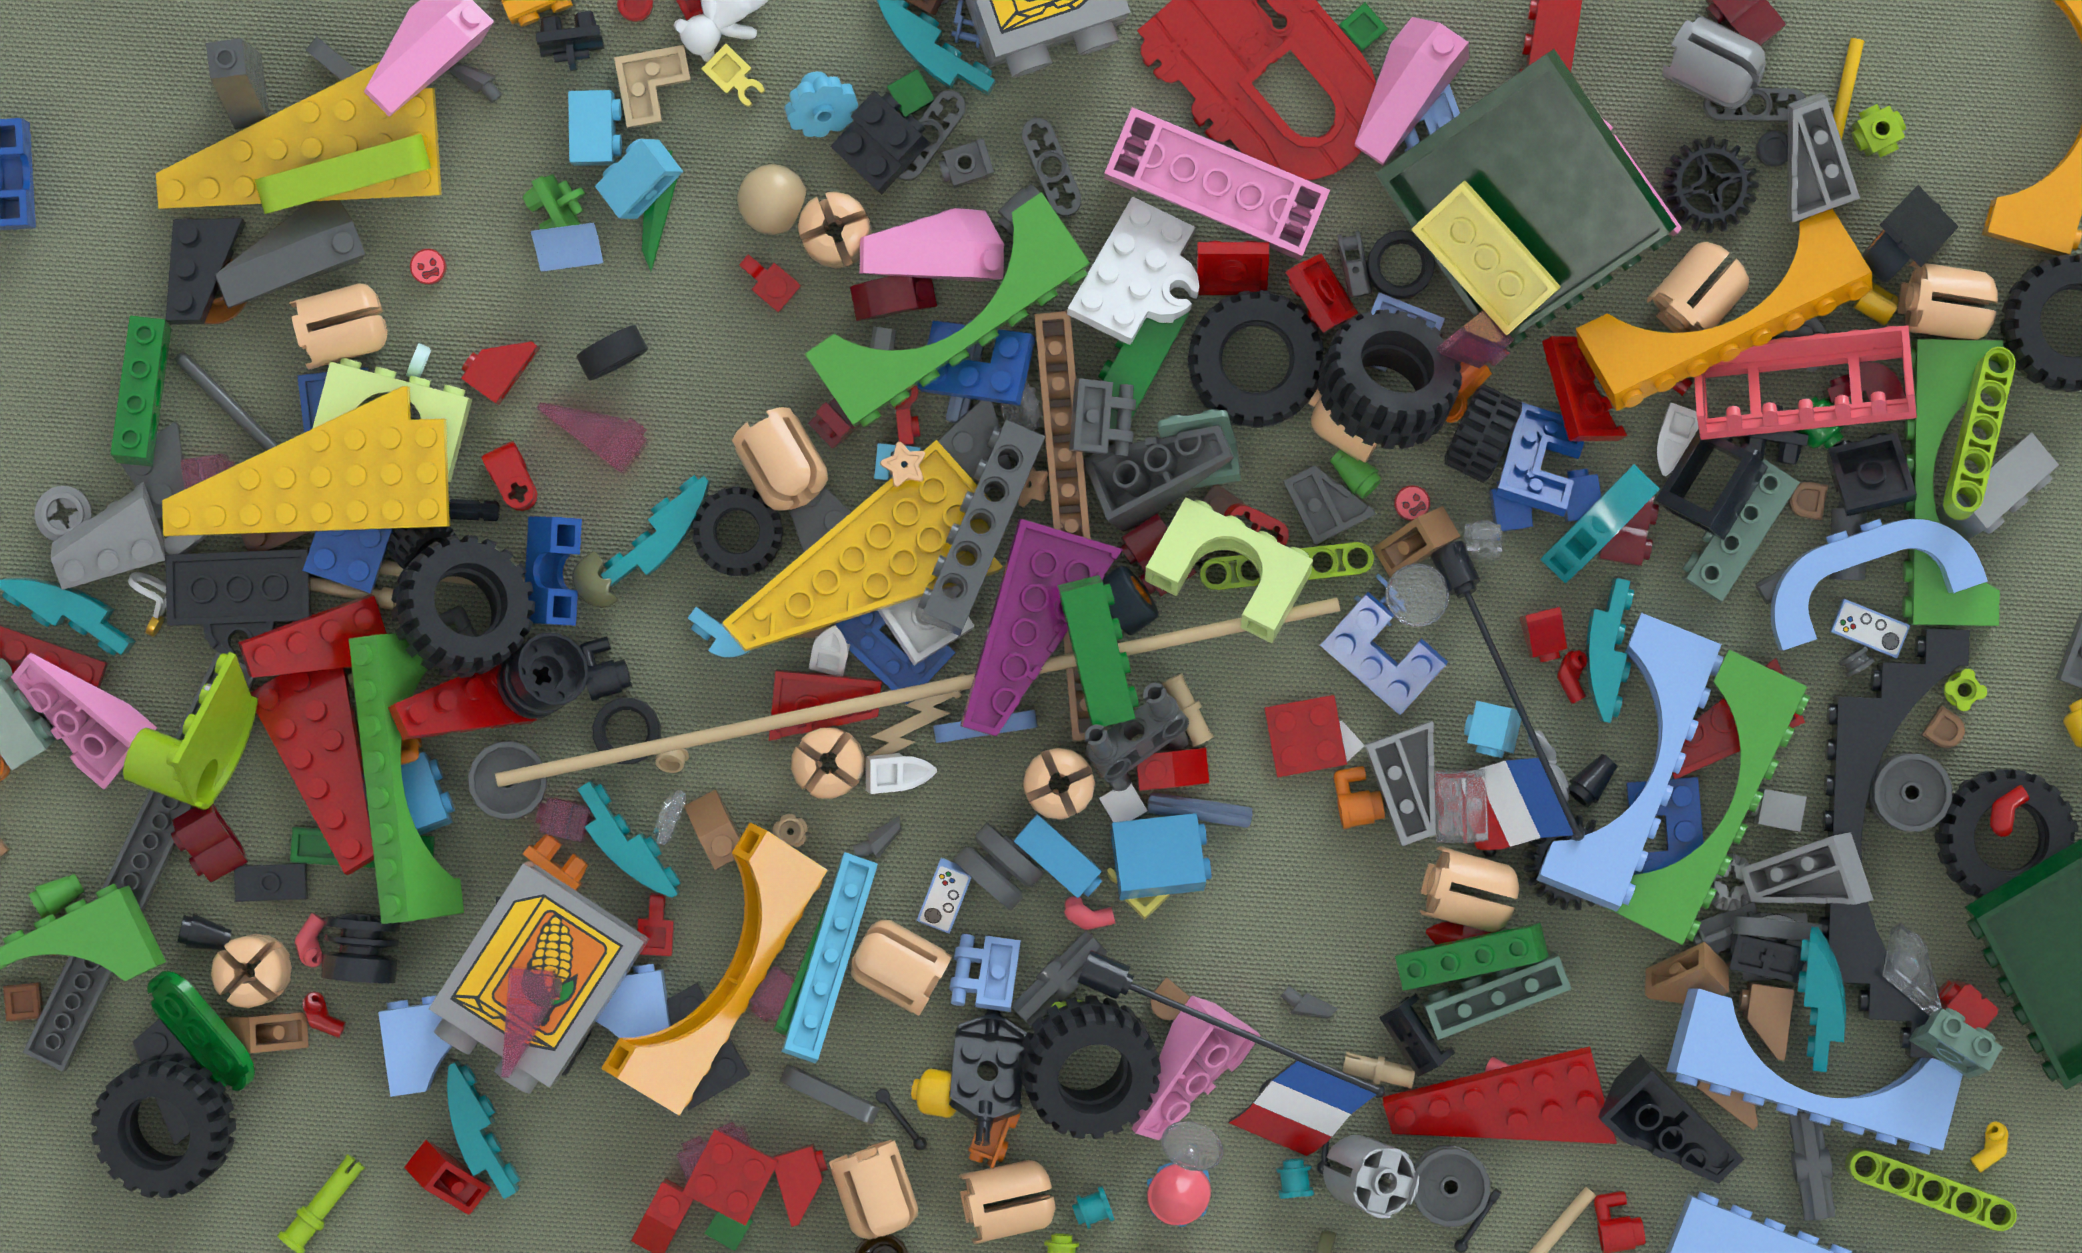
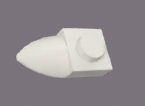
[1657,402,1699,476]
[808,625,850,676]
[866,753,937,794]

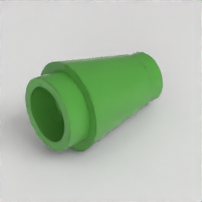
[1330,450,1382,499]
[28,873,85,919]

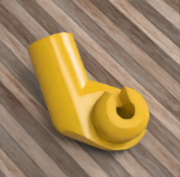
[1970,1121,2009,1173]

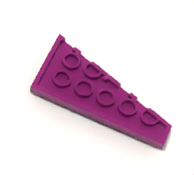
[960,519,1123,736]

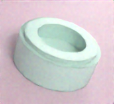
[406,343,431,378]

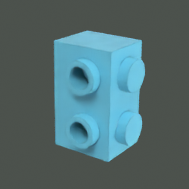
[568,90,622,166]
[595,139,683,219]
[1464,701,1521,758]

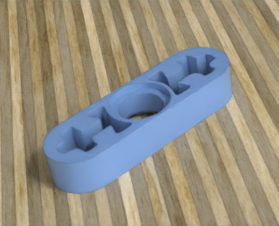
[933,710,1038,743]

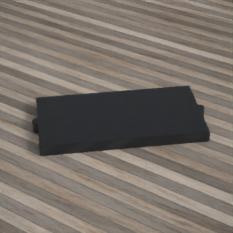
[1880,185,1959,267]

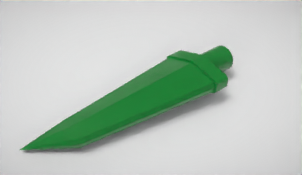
[642,150,679,272]

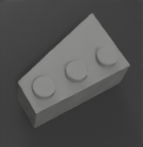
[1787,92,1860,222]
[1936,432,2059,540]
[51,481,166,590]
[1364,721,1436,846]
[1740,832,1873,904]

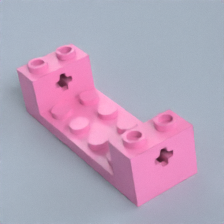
[1104,107,1330,260]

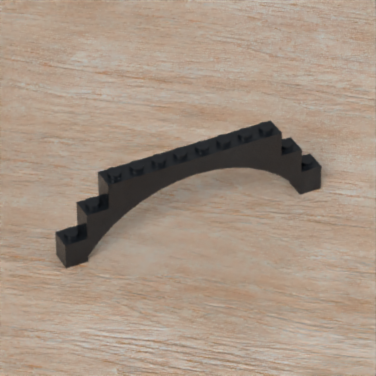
[1819,629,1970,1058]

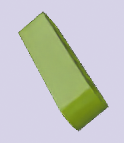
[255,134,431,214]
[1943,347,2016,520]
[1199,542,1374,590]
[1845,1148,2017,1232]

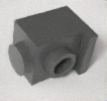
[939,138,995,188]

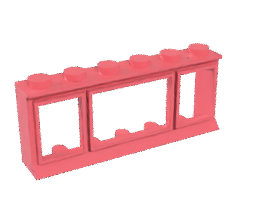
[1694,325,1917,440]

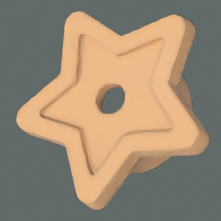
[880,442,925,487]
[1018,466,1048,507]

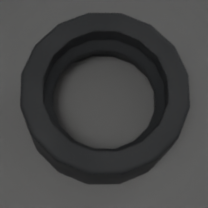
[1367,230,1435,299]
[576,325,648,381]
[592,698,661,764]

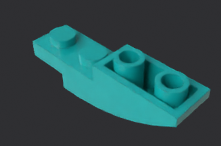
[877,0,996,95]
[1540,464,1660,584]
[601,475,711,587]
[0,578,136,656]
[1586,578,1634,723]
[577,781,681,898]
[1798,926,1846,1072]
[447,1060,521,1199]

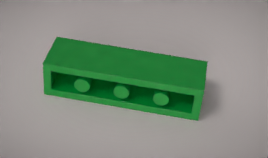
[1098,313,1189,429]
[1057,575,1139,727]

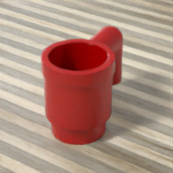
[1594,1191,1646,1253]

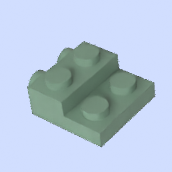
[1909,1008,2003,1078]

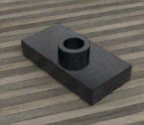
[234,863,308,902]

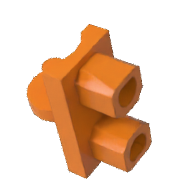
[523,833,589,891]

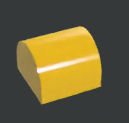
[1853,282,1899,326]

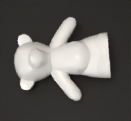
[674,0,768,62]

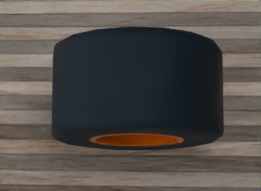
[1862,229,1911,283]
[1102,566,1158,635]

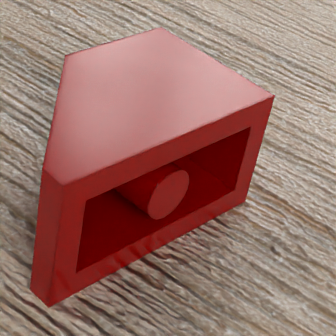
[461,341,540,405]
[1519,607,1567,663]
[1137,748,1210,791]
[404,1140,491,1215]
[772,1143,828,1227]
[631,1178,694,1253]

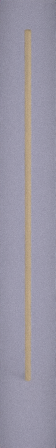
[495,597,1340,787]

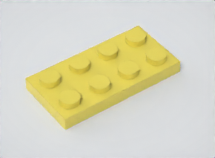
[1411,181,1561,336]

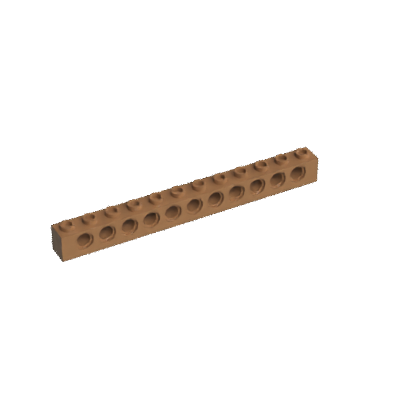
[1034,311,1108,741]

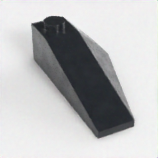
[1598,1054,1744,1184]

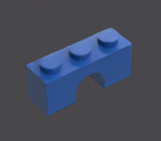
[0,118,36,230]
[1489,469,1601,533]
[525,516,582,626]

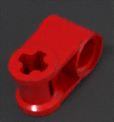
[481,441,538,511]

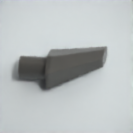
[449,64,502,103]
[853,816,902,859]
[1280,986,1338,1018]

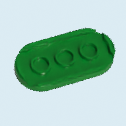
[147,971,255,1091]

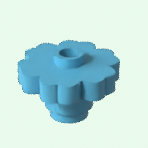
[785,71,858,137]

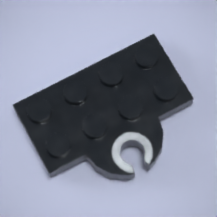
[165,549,311,654]

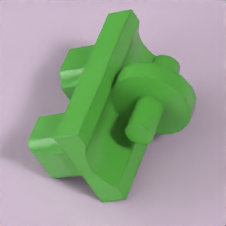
[522,174,586,230]

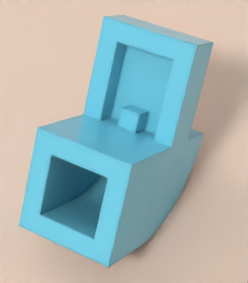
[688,604,754,658]

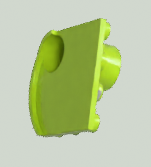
[123,652,258,810]

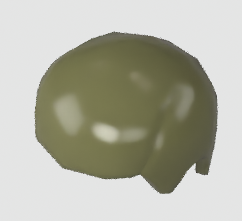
[572,551,618,608]

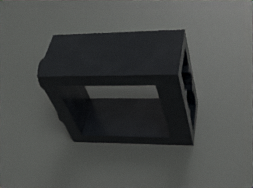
[1655,429,1768,540]

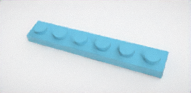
[781,852,878,1063]

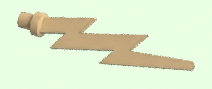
[864,672,965,768]

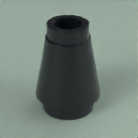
[1569,754,1618,808]
[177,914,232,950]

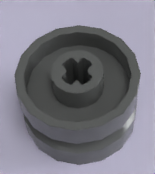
[468,741,547,820]
[1867,753,1952,832]
[953,822,1044,910]
[1413,1145,1490,1227]

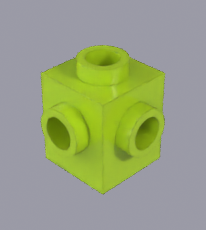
[1851,104,1906,158]

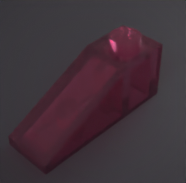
[1436,310,1514,369]
[537,402,650,474]
[501,966,562,1078]

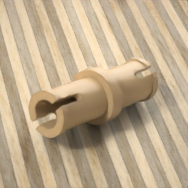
[1162,673,1214,747]
[1342,1052,1415,1089]

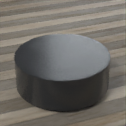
[1756,131,1788,167]

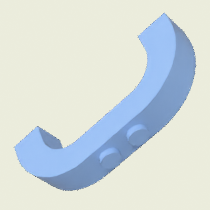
[1771,519,1988,651]

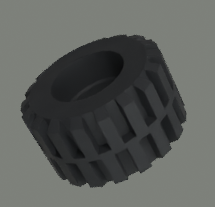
[1444,384,1522,483]
[692,487,784,577]

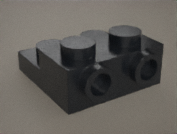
[830,90,930,195]
[1827,432,1917,516]

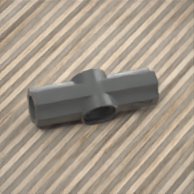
[1011,930,1108,1027]
[1788,1111,1835,1221]

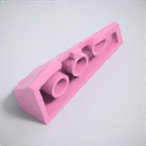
[364,0,494,117]
[1355,17,1469,166]
[859,208,1004,282]
[11,653,157,789]
[1132,996,1260,1140]

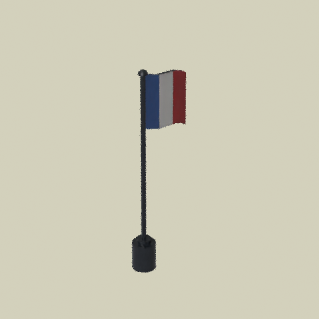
[1431,541,1585,850]
[1077,950,1385,1156]

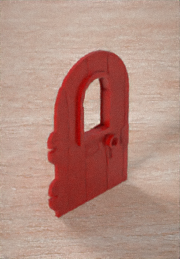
[1137,0,1376,180]

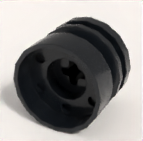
[497,633,588,719]
[321,912,401,984]

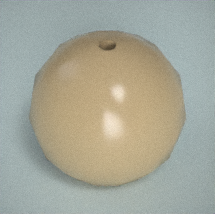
[737,164,806,235]

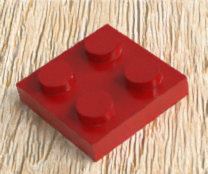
[1196,240,1269,295]
[1286,253,1358,333]
[1264,695,1347,777]
[682,1128,779,1226]

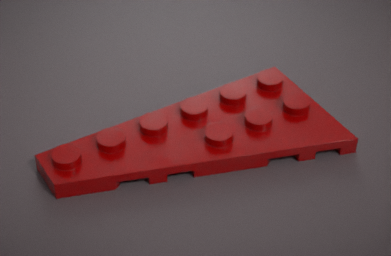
[250,667,374,876]
[1382,1046,1617,1144]

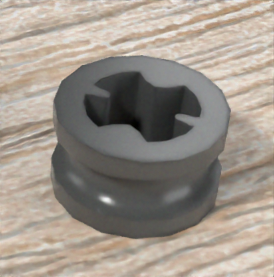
[1839,646,1875,677]

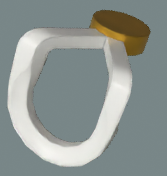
[128,572,167,637]

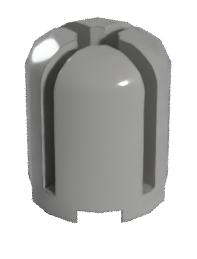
[1662,13,1766,109]
[1323,1135,1419,1218]

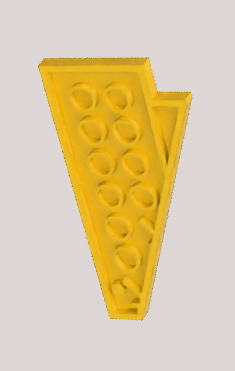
[156,62,442,209]
[162,386,450,536]
[722,440,1003,652]

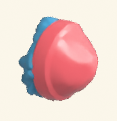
[1147,1163,1211,1227]

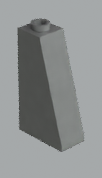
[206,38,269,129]

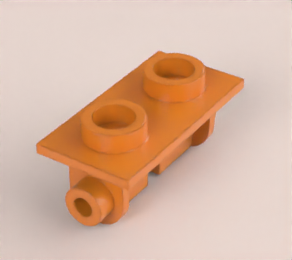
[968,1111,1021,1169]

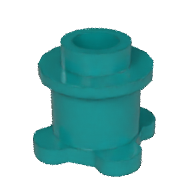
[1276,1158,1314,1199]
[1072,1186,1115,1229]

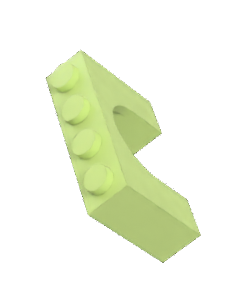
[312,358,472,482]
[1145,497,1313,643]

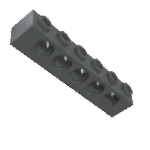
[918,420,1045,636]

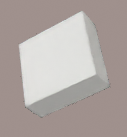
[1099,783,1147,822]

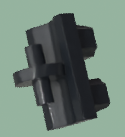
[536,11,604,71]
[1739,405,1809,465]

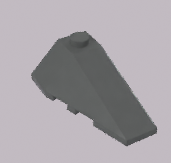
[215,200,365,308]
[1084,425,1234,532]

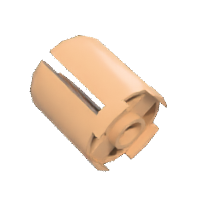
[798,191,872,269]
[1647,242,1749,333]
[1898,261,1998,340]
[289,283,388,370]
[732,407,828,511]
[791,728,865,799]
[1023,747,1095,820]
[1420,846,1519,932]
[850,920,952,1016]
[211,934,292,1008]
[829,1140,918,1240]
[959,1160,1055,1244]

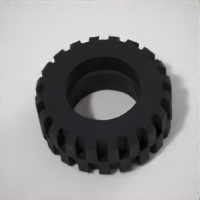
[2000,254,2082,392]
[1188,290,1324,428]
[1318,309,1462,449]
[391,535,535,678]
[1935,769,2079,899]
[1019,996,1161,1139]
[91,1055,236,1199]

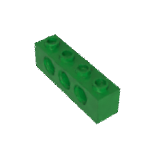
[110,316,171,467]
[1395,922,1549,991]

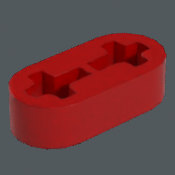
[1224,503,1289,545]

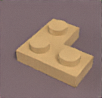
[614,45,691,129]

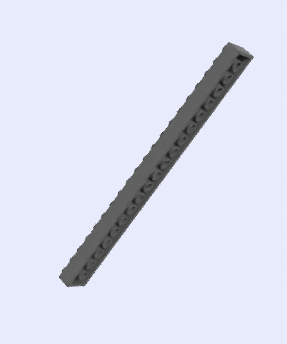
[23,651,257,1072]

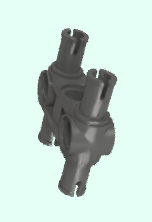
[1085,683,1189,791]

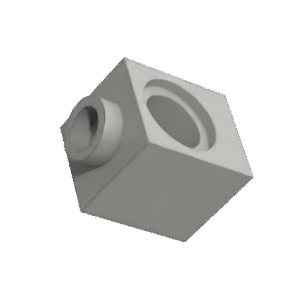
[1750,788,1807,832]

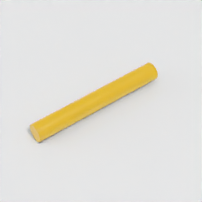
[1833,38,1864,141]

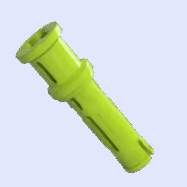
[277,1154,365,1253]

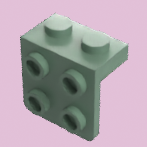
[1157,409,1242,488]

